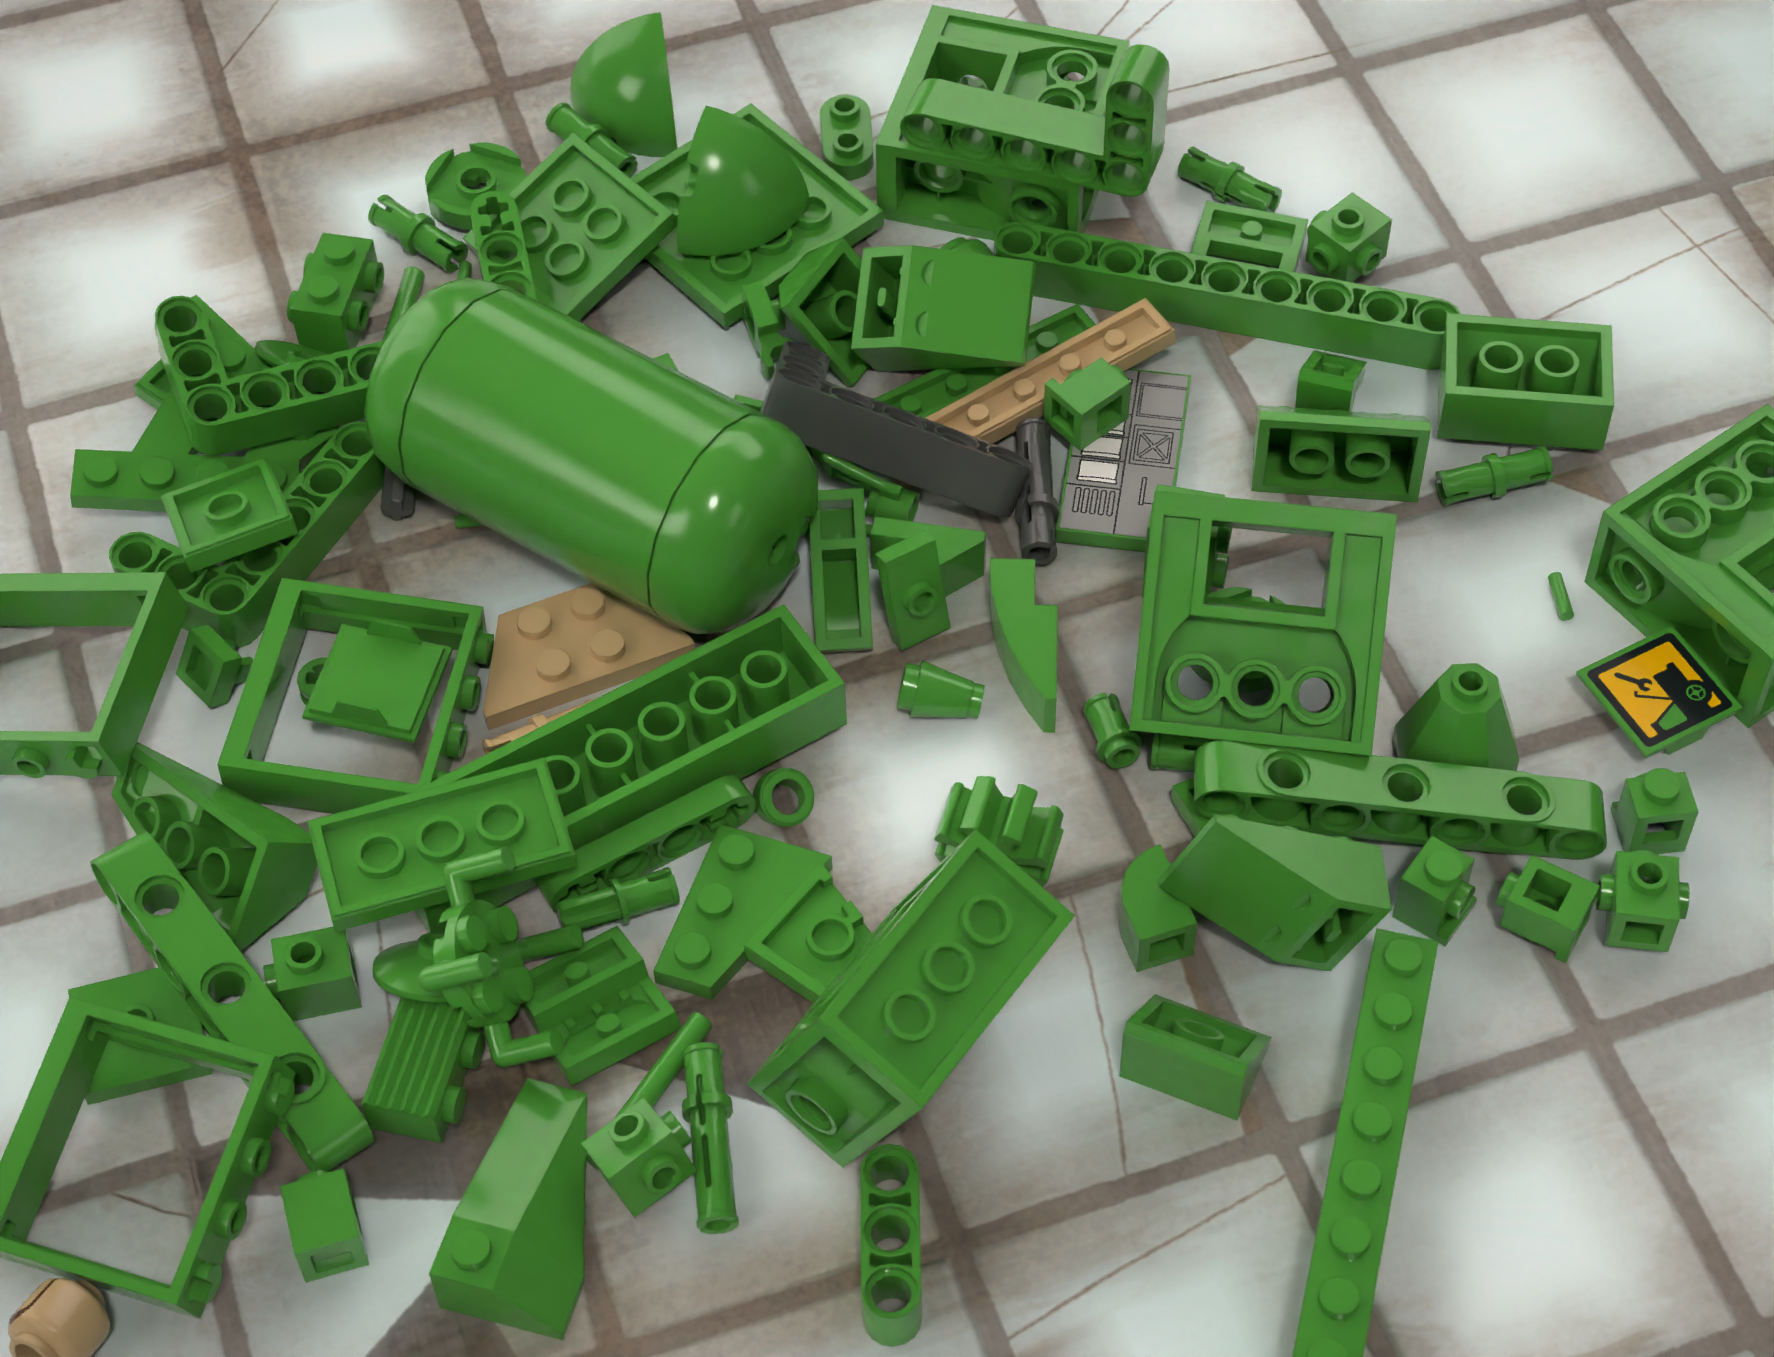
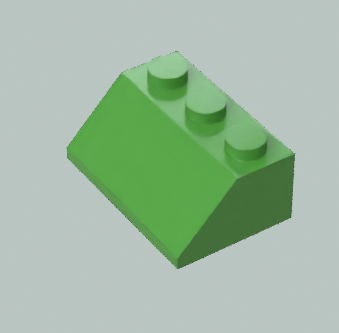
[1437,313,1614,450]
[1251,405,1431,503]

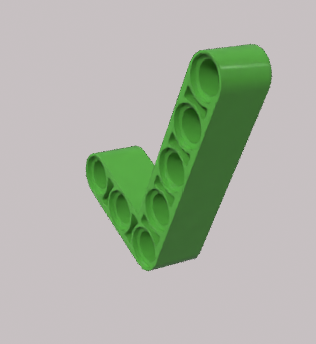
[900,44,1170,197]
[155,296,384,456]
[109,421,385,648]

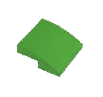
[520,926,681,1086]

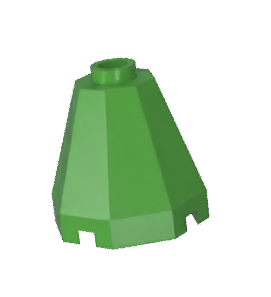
[1392,663,1519,771]

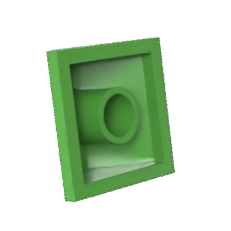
[1119,994,1272,1121]

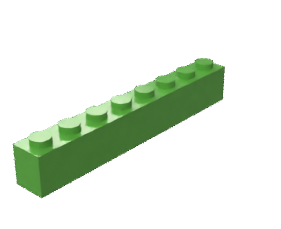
[1292,928,1439,1357]

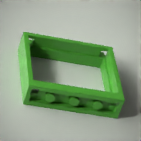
[0,572,189,779]
[217,578,494,814]
[0,997,296,1319]

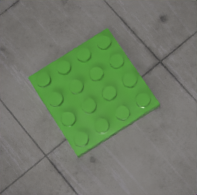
[631,103,884,328]

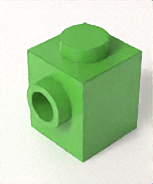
[263,927,362,1022]

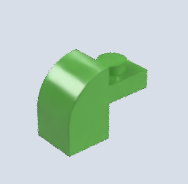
[1119,844,1197,972]

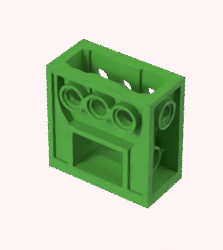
[875,5,1130,241]
[1584,404,1774,728]
[1129,490,1397,756]
[747,829,1075,1168]

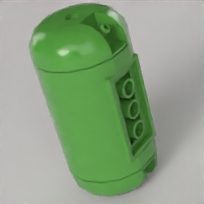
[364,277,818,634]

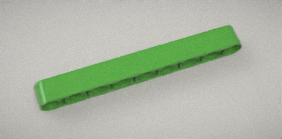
[994,222,1461,370]

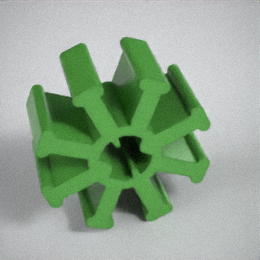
[934,776,1064,887]

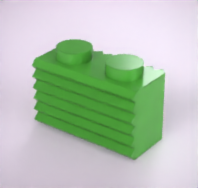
[361,997,485,1143]

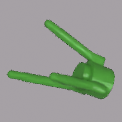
[806,453,920,537]

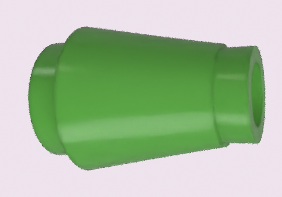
[897,660,985,719]

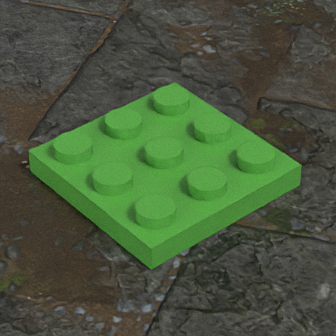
[463,133,677,321]

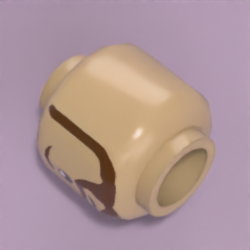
[8,1278,110,1357]

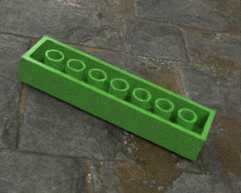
[408,604,847,933]

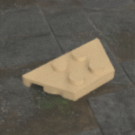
[483,583,695,730]

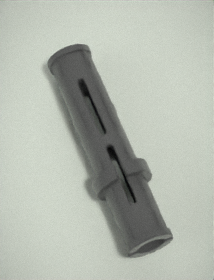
[1015,418,1059,566]

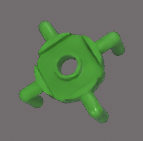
[418,846,584,1068]

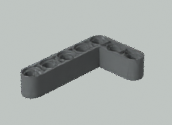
[760,341,1032,517]

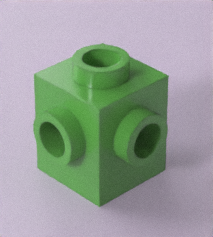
[1305,192,1392,282]
[1596,850,1690,952]
[581,1097,697,1218]

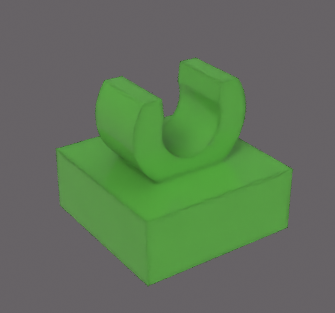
[176,625,253,708]

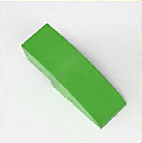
[809,488,873,653]
[989,558,1058,733]

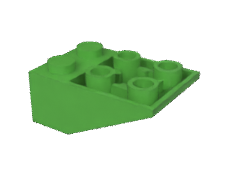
[851,245,1036,372]
[1158,814,1392,971]

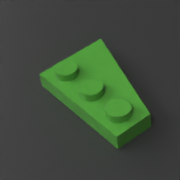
[653,824,833,1000]

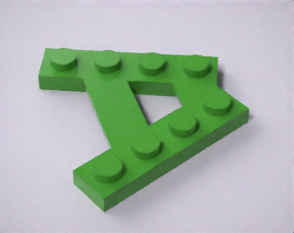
[70,295,340,512]

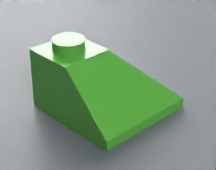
[779,237,870,387]

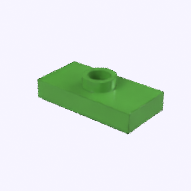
[875,530,951,651]

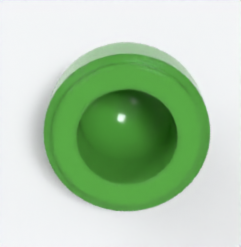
[752,768,814,827]

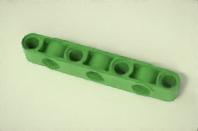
[1194,741,1607,860]
[90,830,374,1172]

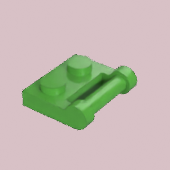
[1191,201,1308,272]

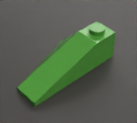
[111,742,317,952]
[429,1078,588,1340]

